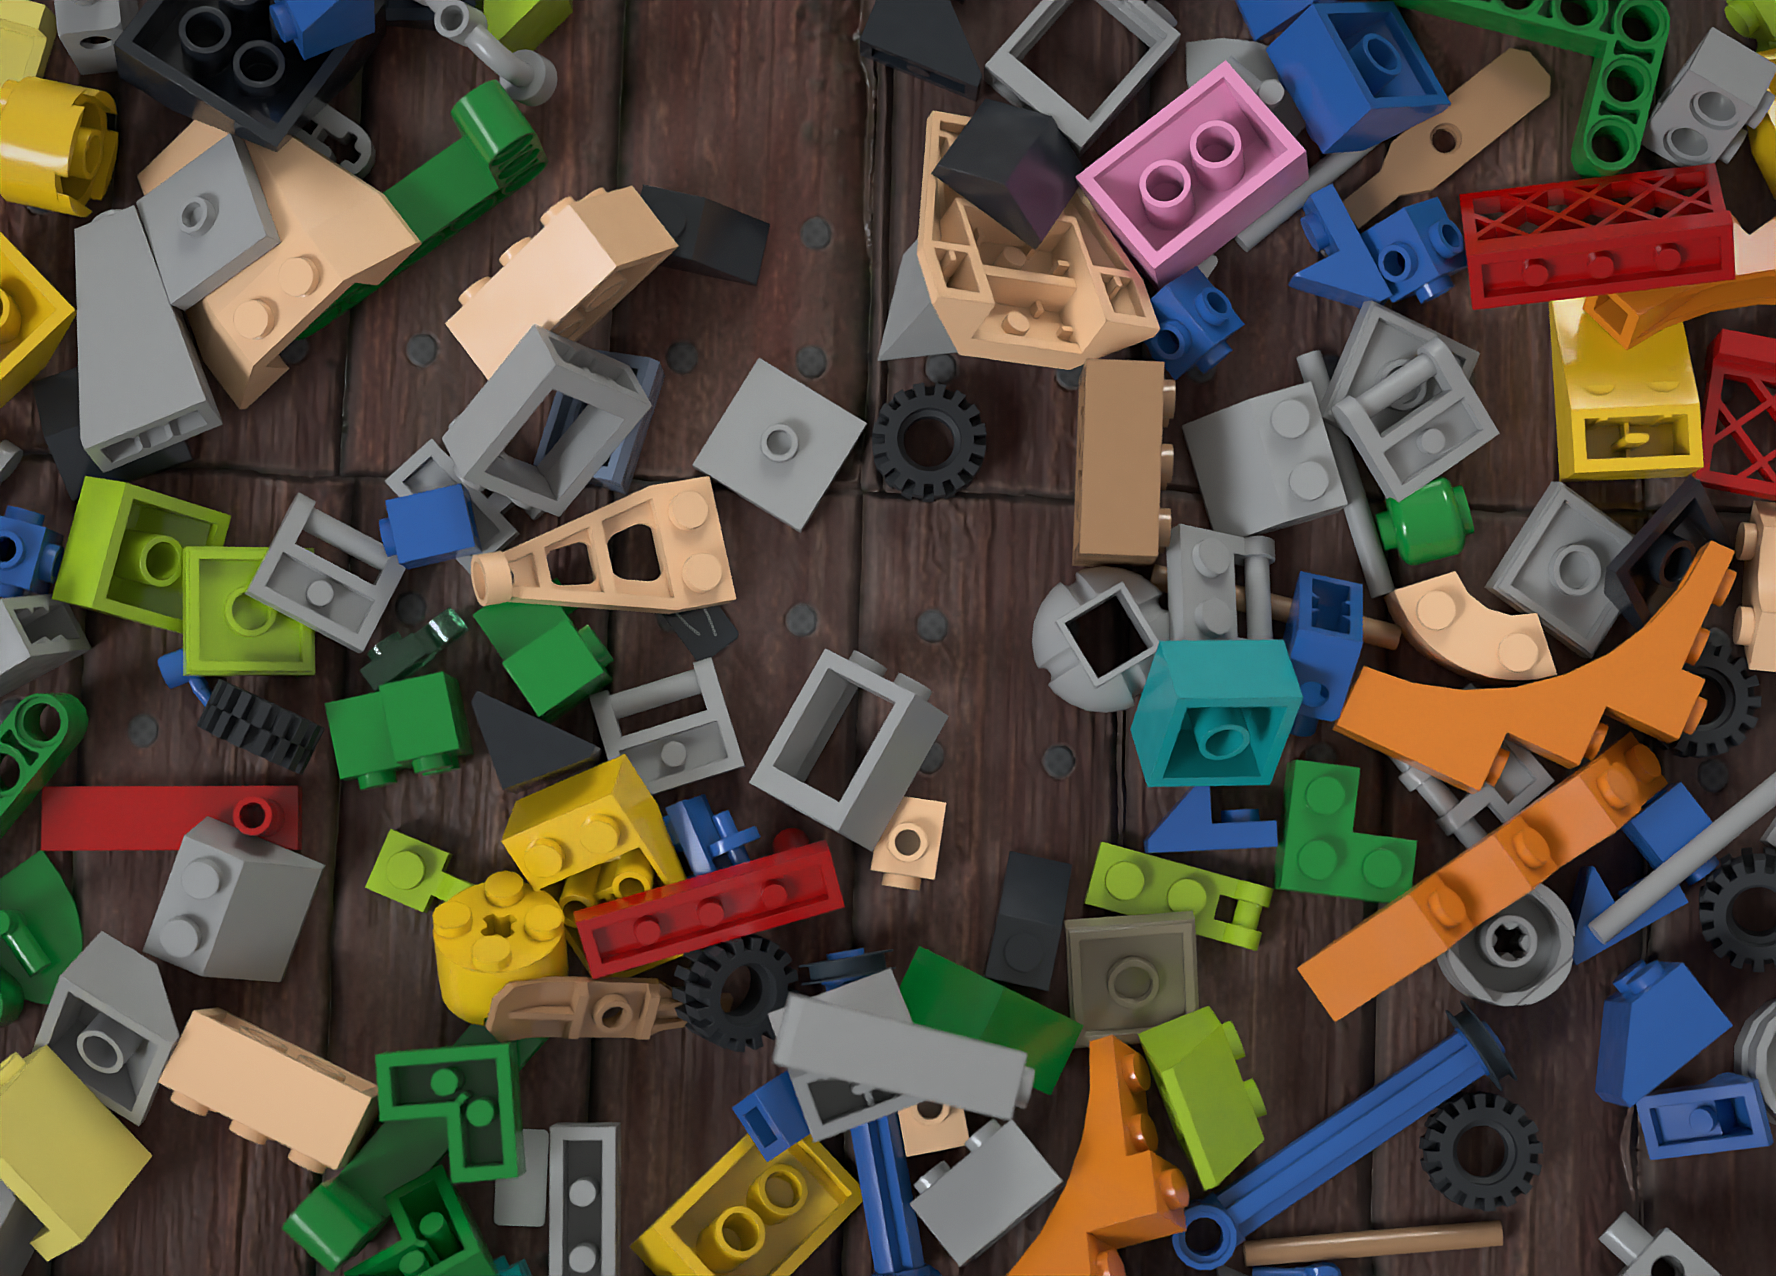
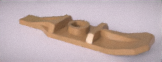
[1343,48,1551,230]
[486,976,733,1043]

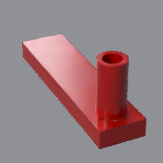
[41,786,302,851]
[574,828,845,979]

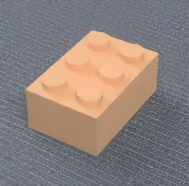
[445,186,678,380]
[158,1007,379,1174]

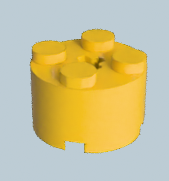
[0,76,118,217]
[432,871,569,1026]

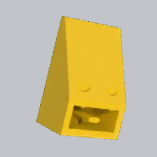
[1549,297,1704,482]
[501,754,687,978]

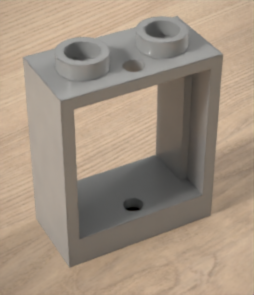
[983,0,1181,159]
[442,324,652,517]
[749,649,949,852]

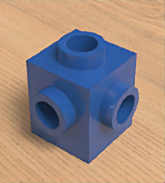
[1360,197,1467,304]
[1143,266,1245,380]
[0,505,64,598]

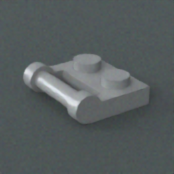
[1331,337,1500,502]
[245,492,406,653]
[1166,524,1275,641]
[589,657,745,796]

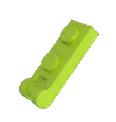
[1083,842,1274,951]

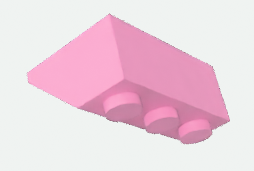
[1075,60,1309,292]

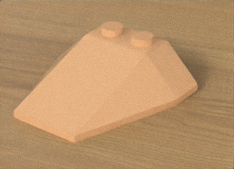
[917,111,1160,370]
[137,120,422,409]

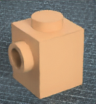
[871,796,946,891]
[898,1100,969,1157]

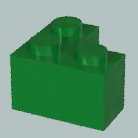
[473,577,615,724]
[324,672,474,790]
[1272,760,1417,904]
[899,946,1084,1096]
[375,1041,526,1183]
[343,1164,501,1276]

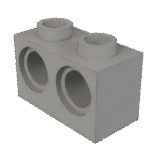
[1641,27,1776,167]

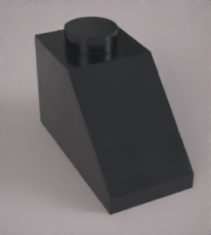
[860,0,982,102]
[641,184,770,287]
[982,851,1072,991]

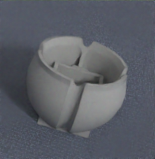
[1032,566,1170,713]

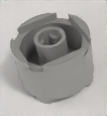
[1436,883,1575,1007]

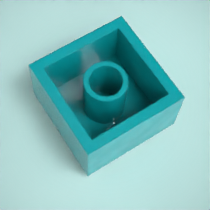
[1130,640,1303,787]

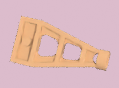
[471,476,736,614]

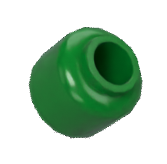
[1376,475,1474,565]

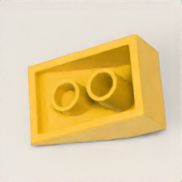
[629,1133,863,1276]

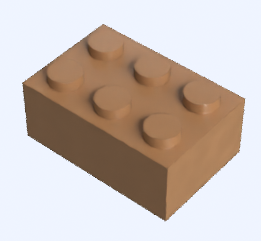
[1072,359,1176,569]

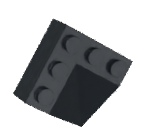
[113,0,386,152]

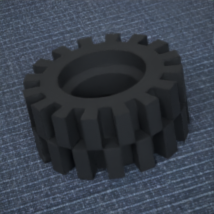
[872,383,987,502]
[1646,641,1762,759]
[196,679,325,775]
[1698,847,1776,972]
[672,933,799,1052]
[1419,1091,1544,1212]

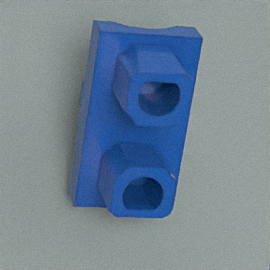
[663,794,761,879]

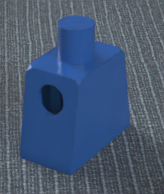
[1282,571,1363,737]

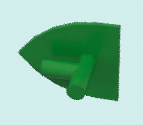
[0,850,84,1005]

